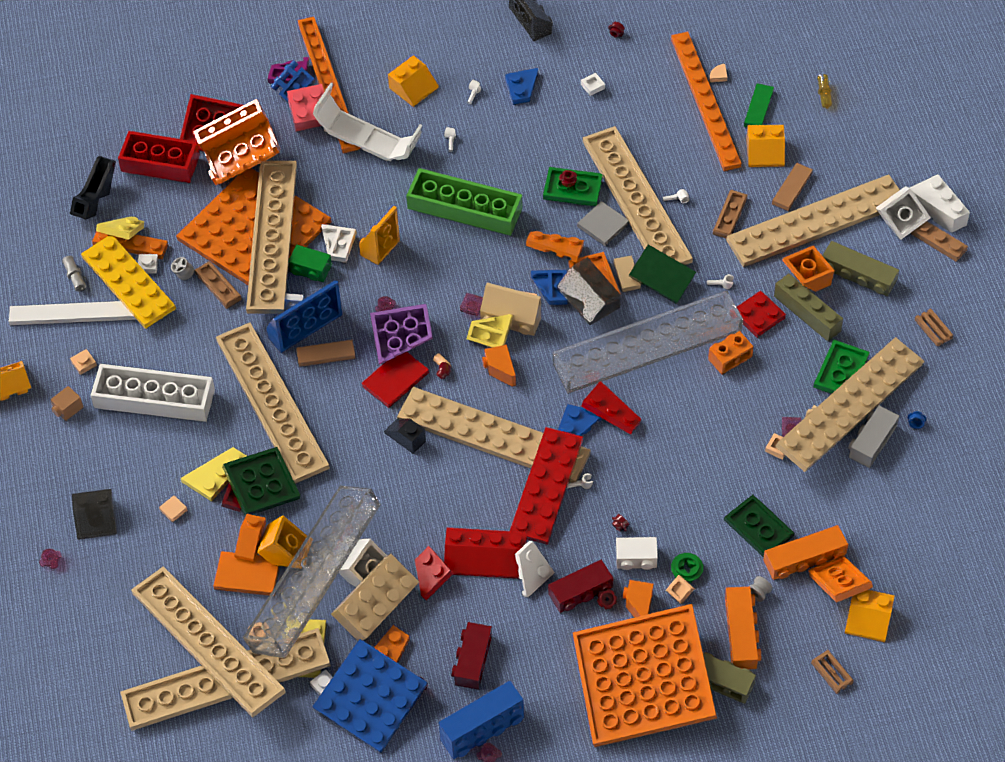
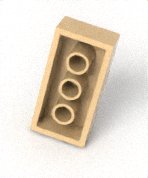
[331,554,419,641]

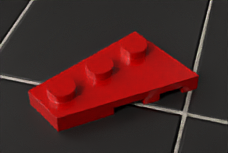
[581,381,641,434]

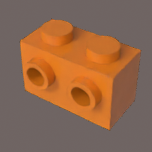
[708,331,754,375]

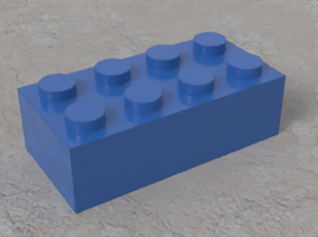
[438,681,524,760]

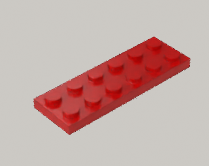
[510,427,583,545]

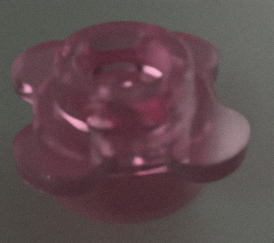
[375,296,396,312]
[39,549,62,569]
[477,743,502,762]

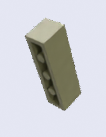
[822,241,899,296]
[774,273,843,342]
[703,652,756,704]

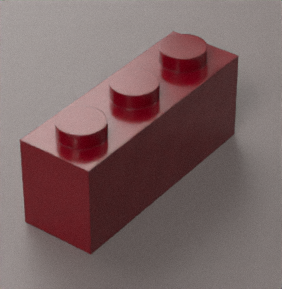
[548,559,613,613]
[451,622,492,690]

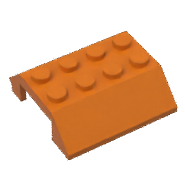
[193,99,281,185]

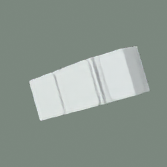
[313,83,422,162]

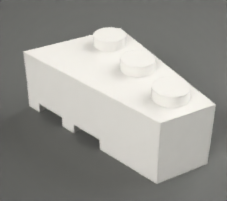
[910,174,970,233]

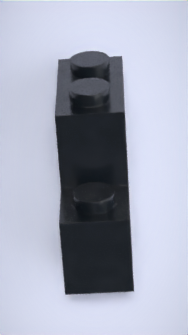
[70,156,116,220]

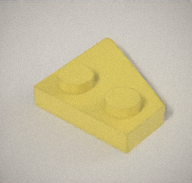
[96,217,144,240]
[466,314,513,347]

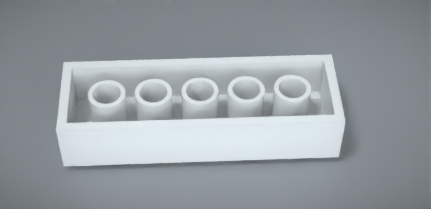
[91,364,215,422]

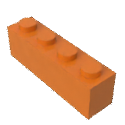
[763,525,848,580]
[725,586,761,669]

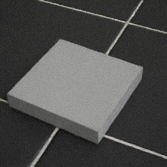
[577,201,629,246]

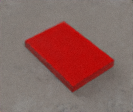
[361,352,429,408]

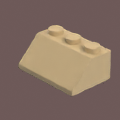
[480,283,541,336]

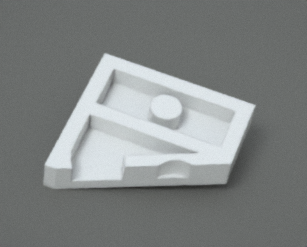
[321,224,357,263]
[515,541,555,597]

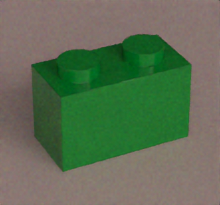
[288,245,332,282]

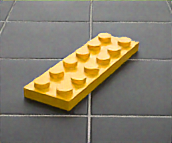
[81,235,176,329]

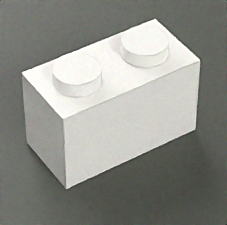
[616,537,657,570]

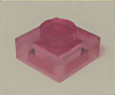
[460,293,483,316]
[781,417,802,437]

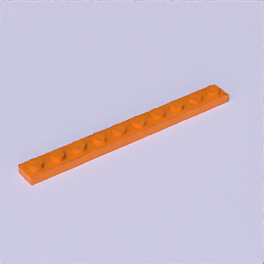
[297,17,360,153]
[671,32,741,171]

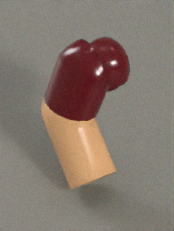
[433,353,451,379]

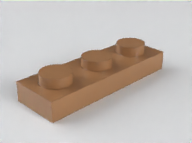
[910,221,968,262]

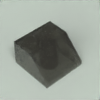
[72,489,117,540]

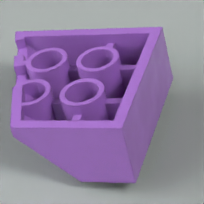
[370,304,433,365]

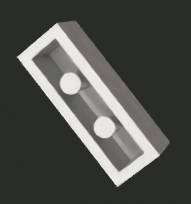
[848,406,899,468]

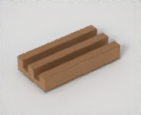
[915,308,953,347]
[811,650,854,694]

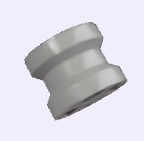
[171,257,194,280]
[748,576,772,602]

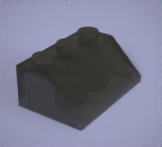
[509,0,553,42]
[557,257,621,326]

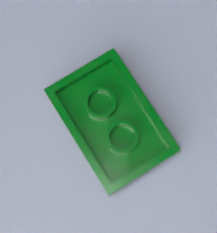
[543,167,603,206]
[813,340,870,394]

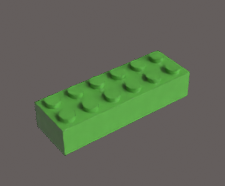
[406,168,523,236]

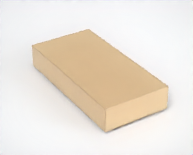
[613,255,641,292]

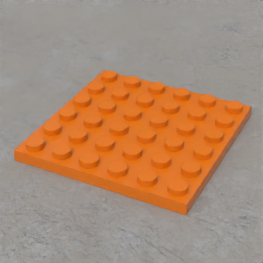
[176,168,331,285]
[573,604,717,747]

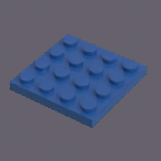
[312,639,428,753]

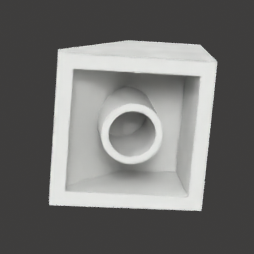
[876,186,931,240]
[336,538,387,587]

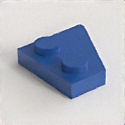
[505,68,538,105]
[531,270,568,305]
[558,404,602,436]

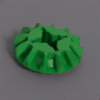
[671,553,703,583]

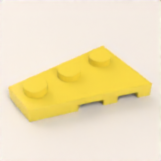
[181,447,247,502]

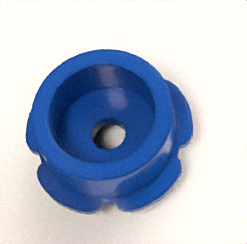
[907,411,927,429]

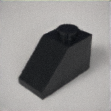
[384,418,426,454]

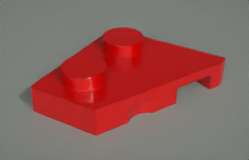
[415,546,454,601]

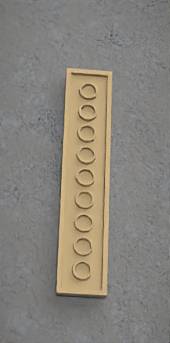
[583,126,693,265]
[246,161,297,314]
[726,175,899,267]
[216,323,330,484]
[775,337,925,472]
[397,387,591,483]
[131,566,286,718]
[121,628,331,731]

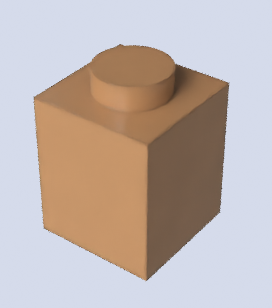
[50,386,83,421]

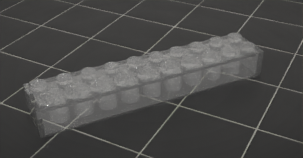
[553,290,743,394]
[243,485,381,658]

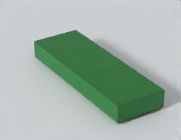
[744,83,774,127]

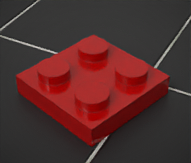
[732,290,786,338]

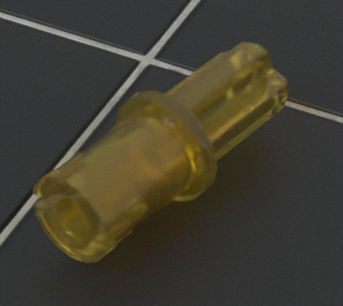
[817,74,832,109]

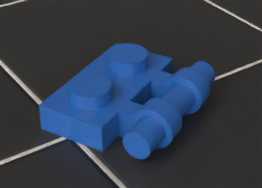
[270,60,316,102]

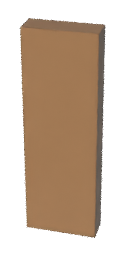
[772,163,813,211]
[713,190,748,238]
[194,261,242,309]
[296,339,355,367]

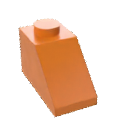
[482,344,516,387]
[234,514,266,562]
[623,580,654,618]

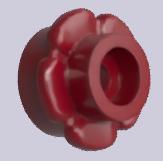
[608,21,625,37]
[559,170,577,187]
[612,514,630,532]
[597,589,617,609]

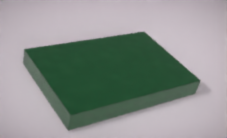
[629,244,696,304]
[724,494,795,558]

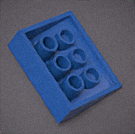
[266,280,343,353]

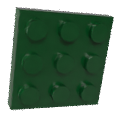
[222,447,301,516]

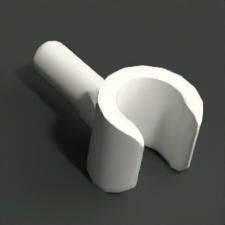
[467,80,481,104]
[444,127,456,152]
[663,189,690,204]
[707,274,734,289]
[567,473,593,489]

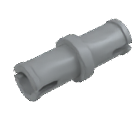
[62,256,86,292]

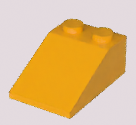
[359,206,400,265]

